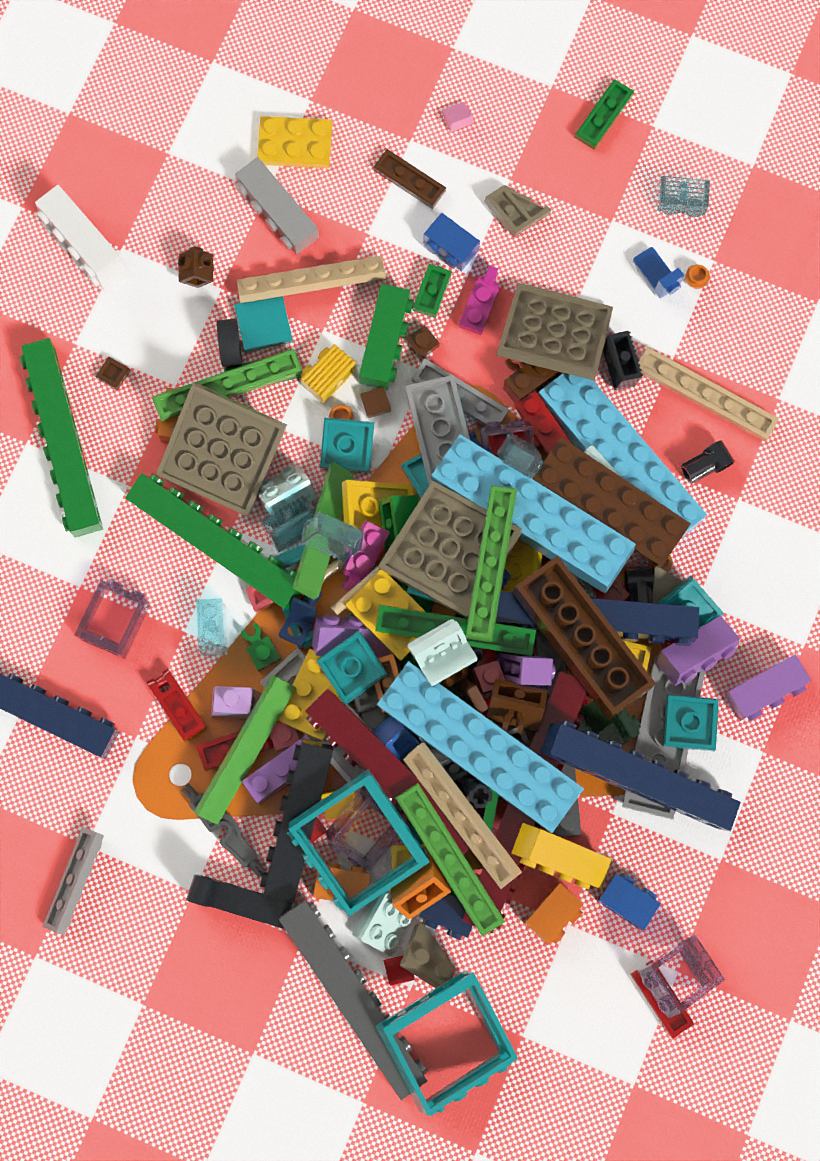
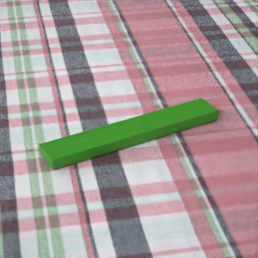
[152,349,302,422]
[292,462,354,600]
[465,485,517,642]
[194,675,296,825]
[395,783,505,937]

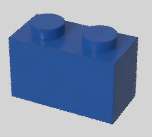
[423,212,480,272]
[597,873,661,931]

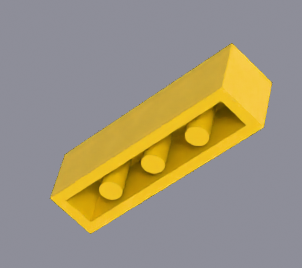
[512,823,612,890]

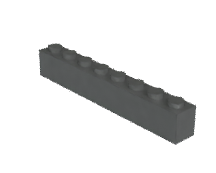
[278,900,428,1101]

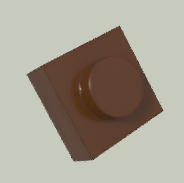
[405,325,440,360]

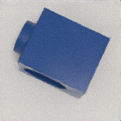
[373,716,419,760]

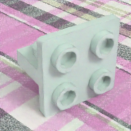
[258,465,317,522]
[408,619,477,686]
[352,892,412,956]

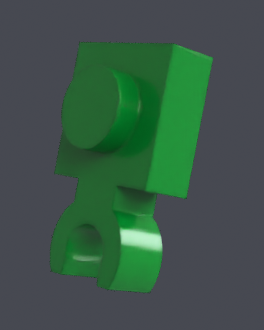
[241,623,281,672]

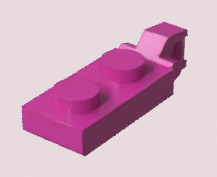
[459,265,500,335]
[341,520,389,592]

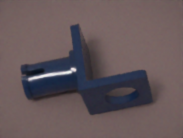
[279,590,322,647]

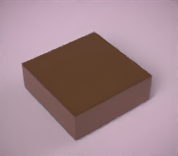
[95,356,131,391]
[360,386,391,419]

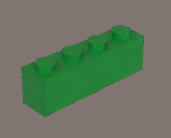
[359,284,414,390]

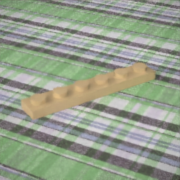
[237,255,386,303]
[638,347,779,442]
[403,742,522,889]

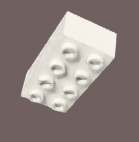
[35,184,128,292]

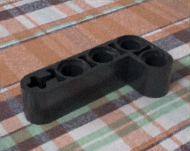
[186,874,295,929]

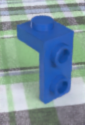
[633,247,684,299]

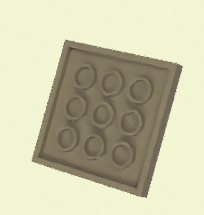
[496,283,613,381]
[156,382,288,516]
[378,481,522,619]

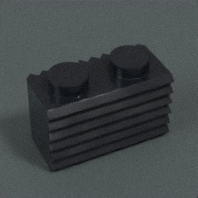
[603,330,643,391]

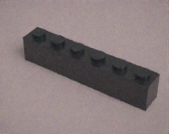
[259,738,334,903]

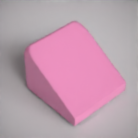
[442,102,473,132]

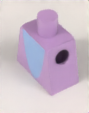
[211,686,261,719]

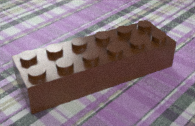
[532,437,691,568]
[512,556,656,720]

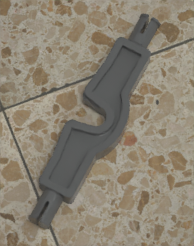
[181,783,267,878]

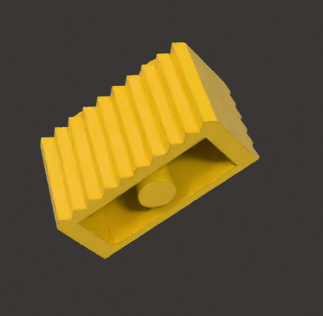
[300,344,357,404]

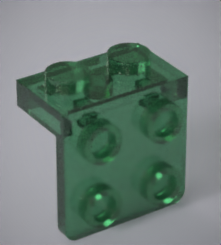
[577,701,641,745]

